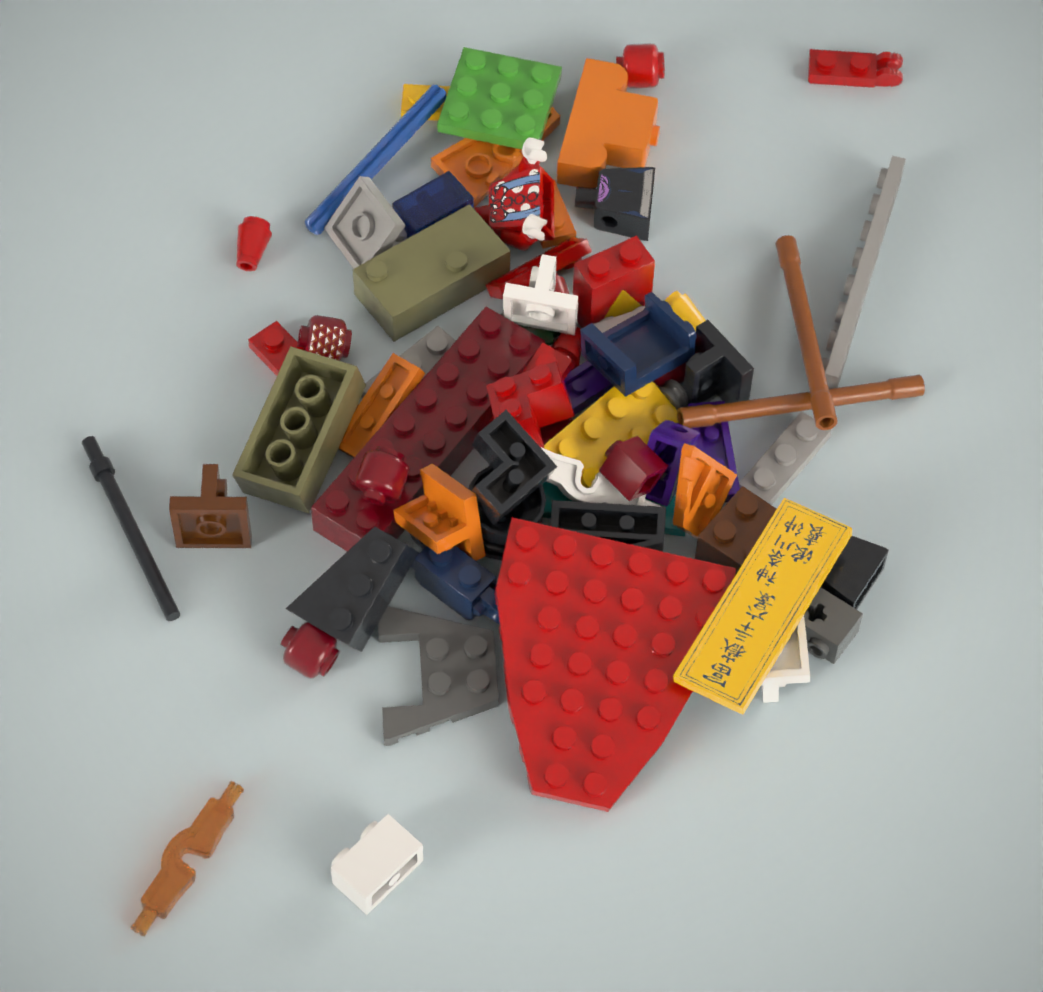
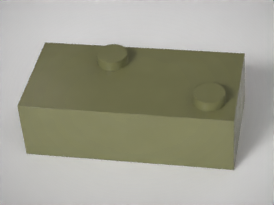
[352,204,511,342]
[232,347,366,513]

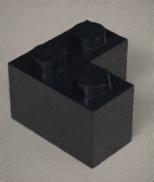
[472,410,557,525]

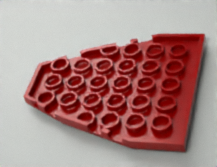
[495,517,736,812]

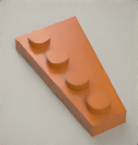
[431,107,561,208]

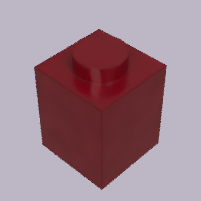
[599,436,668,501]

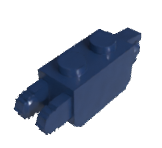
[401,533,500,625]

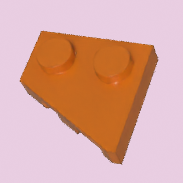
[673,443,737,539]

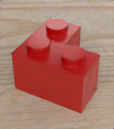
[486,361,575,449]

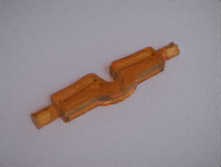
[130,781,244,936]

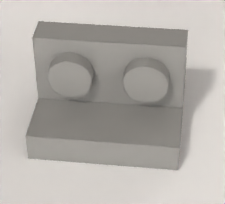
[324,176,408,268]

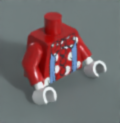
[474,138,555,251]

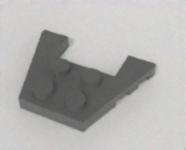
[378,606,499,746]

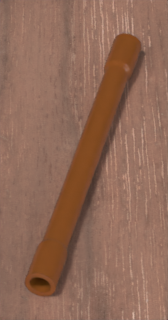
[776,235,838,430]
[677,375,925,428]

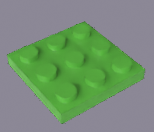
[437,47,562,149]

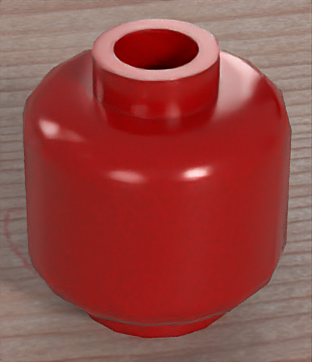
[616,43,665,88]

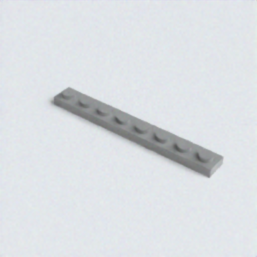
[822,156,906,389]

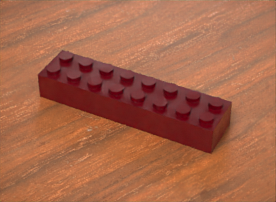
[311,307,545,551]

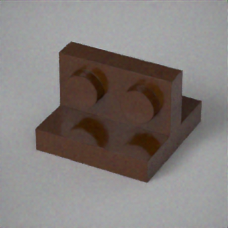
[169,464,252,548]

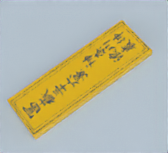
[673,498,852,715]

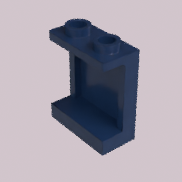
[580,292,697,397]

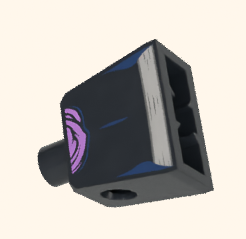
[575,167,655,241]

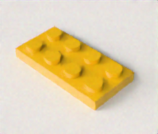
[544,381,678,488]

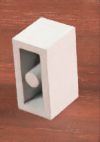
[331,814,423,915]

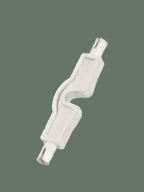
[540,447,664,507]

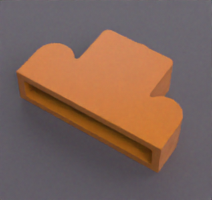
[557,58,660,188]

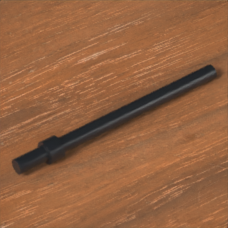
[82,436,181,621]

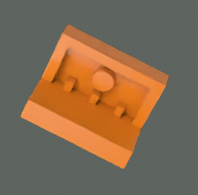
[393,463,485,561]

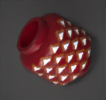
[297,315,352,361]

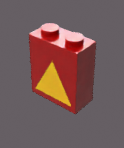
[573,236,655,328]

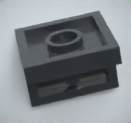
[683,319,754,407]

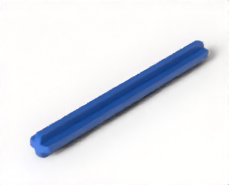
[304,84,447,235]

